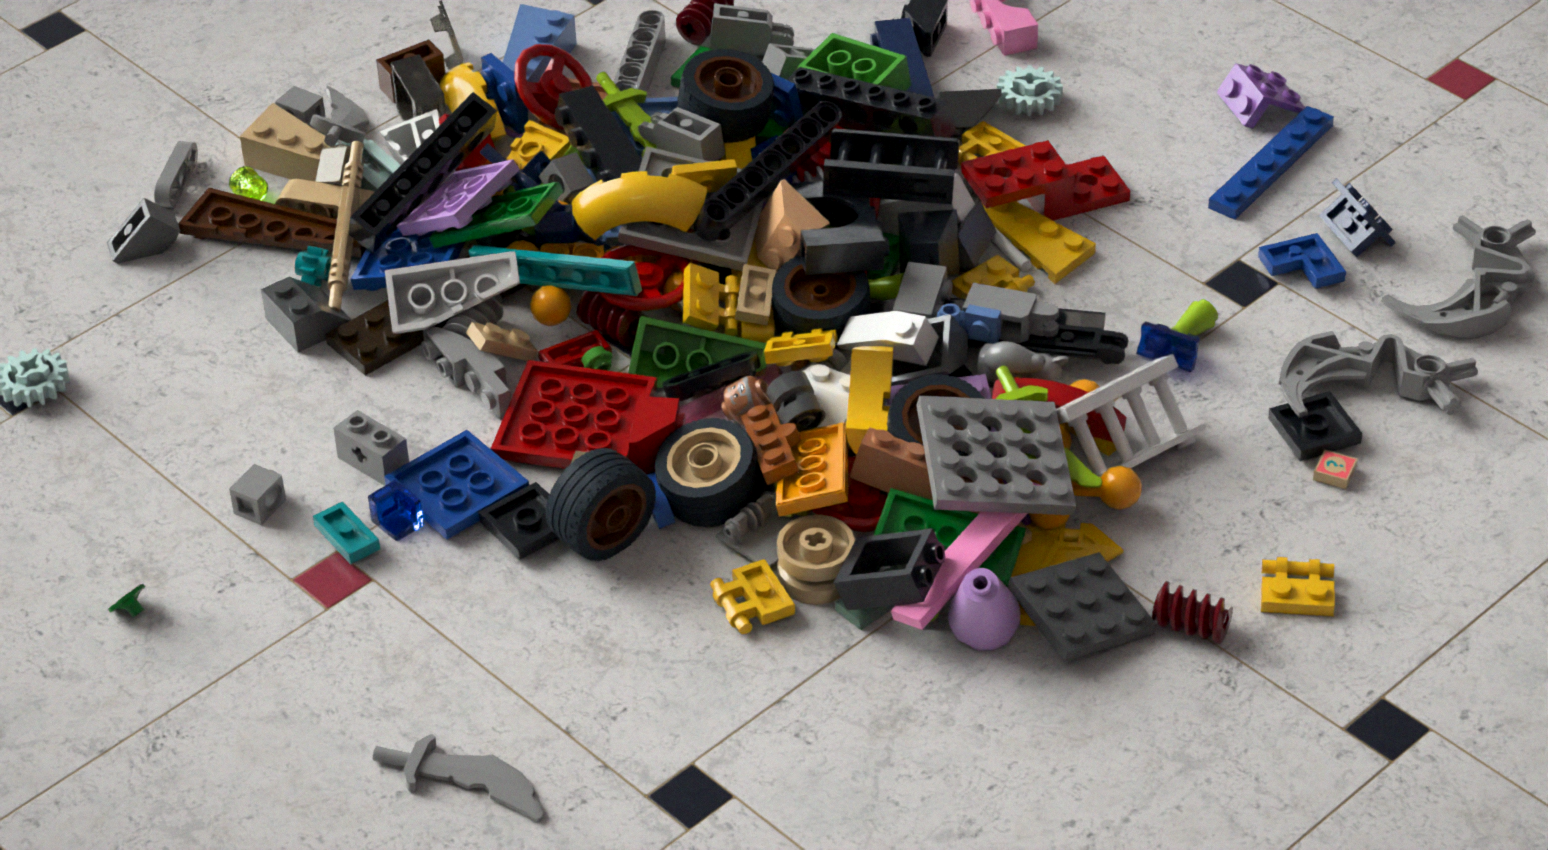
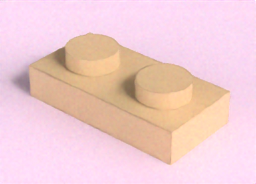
[735,264,776,325]
[466,322,538,361]

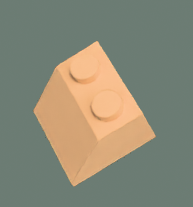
[755,179,830,273]

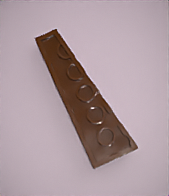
[178,188,366,258]

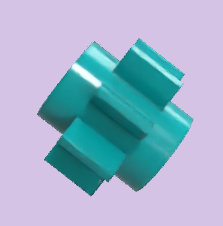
[294,246,332,287]

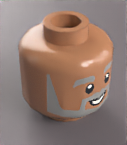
[721,376,771,425]

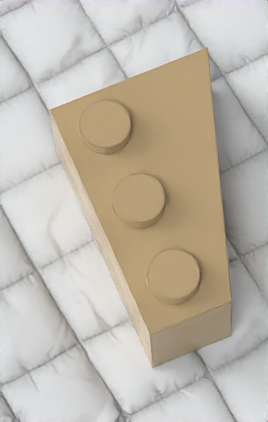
[240,103,336,181]

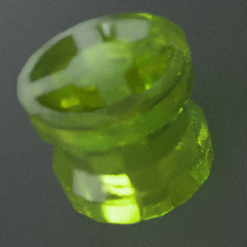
[229,166,268,201]

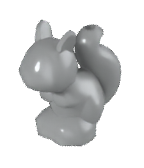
[977,341,1069,387]

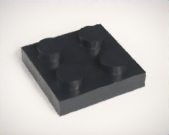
[1268,391,1362,461]
[479,482,559,560]

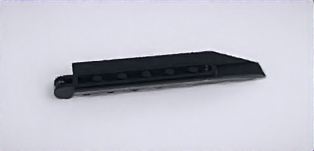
[870,298,1129,365]

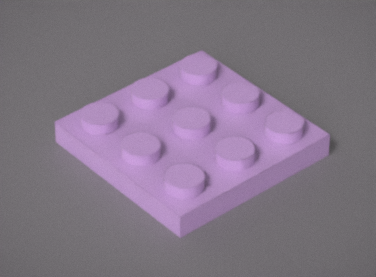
[397,159,520,236]

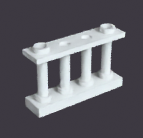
[1056,354,1206,477]

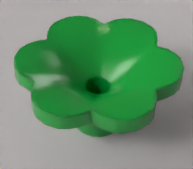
[108,584,146,618]

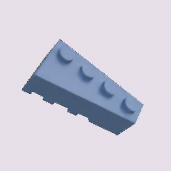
[503,4,577,111]

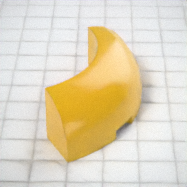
[438,62,506,142]
[572,171,707,240]
[846,346,894,454]

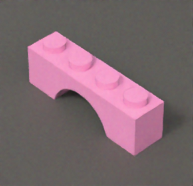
[969,0,1038,56]

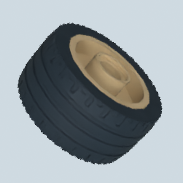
[654,418,763,527]

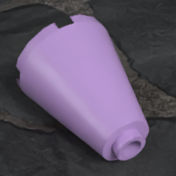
[948,568,1021,651]

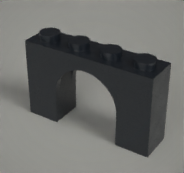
[789,181,890,275]

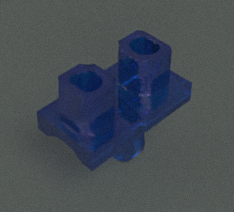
[1136,321,1200,372]

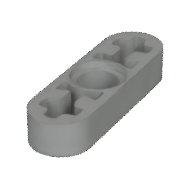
[154,141,198,208]

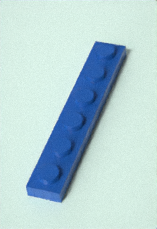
[1208,106,1334,220]

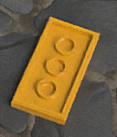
[776,422,848,517]

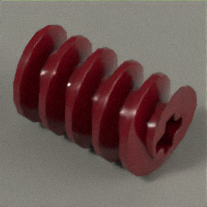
[676,0,734,45]
[576,291,642,347]
[1151,581,1233,644]

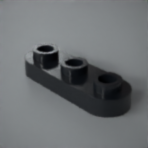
[662,351,761,402]

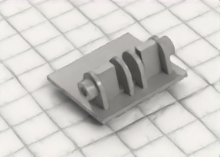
[716,491,795,568]

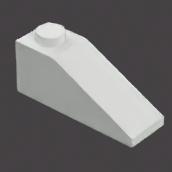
[837,311,939,366]

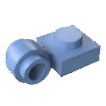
[937,304,1001,344]

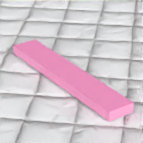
[891,482,1041,630]

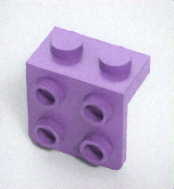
[1217,63,1305,129]

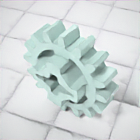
[997,65,1063,116]
[0,348,70,407]

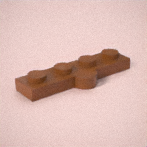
[741,403,801,485]

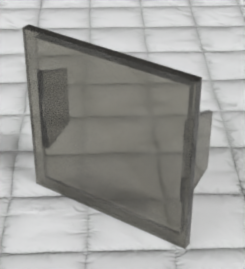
[430,1,465,70]

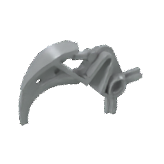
[1381,215,1536,339]
[1279,331,1478,417]

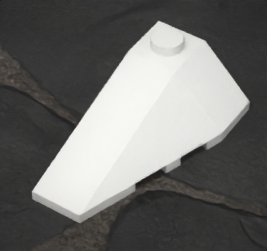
[385,251,520,334]

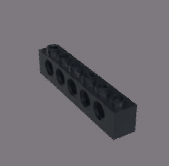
[787,67,956,138]
[348,92,497,253]

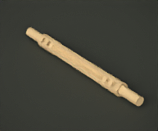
[328,141,364,312]

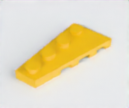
[491,120,571,197]
[982,201,1096,284]

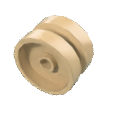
[777,514,855,605]

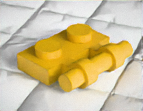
[958,121,1026,165]
[952,254,1035,299]
[683,263,741,336]
[764,328,838,366]
[1261,557,1335,617]
[710,559,795,634]

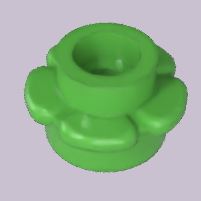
[581,346,613,371]

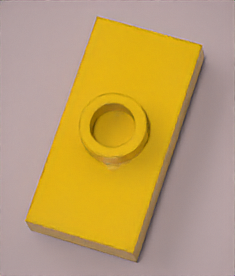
[671,159,738,193]

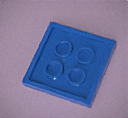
[350,229,466,291]
[384,430,529,539]

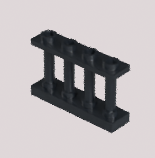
[823,128,959,205]

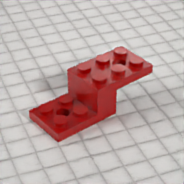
[961,140,1131,221]

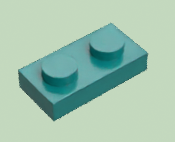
[313,501,380,565]

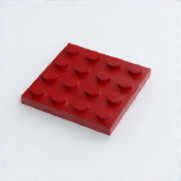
[490,360,657,469]

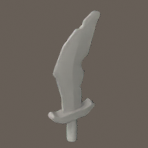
[310,86,370,146]
[373,734,544,823]

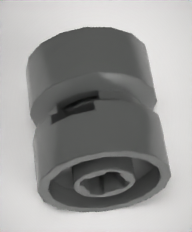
[766,371,826,432]

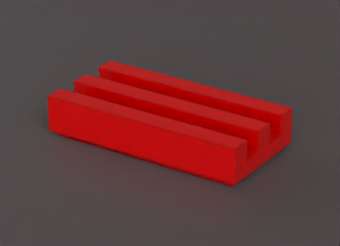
[538,329,612,367]

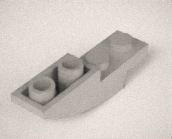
[421,326,511,420]

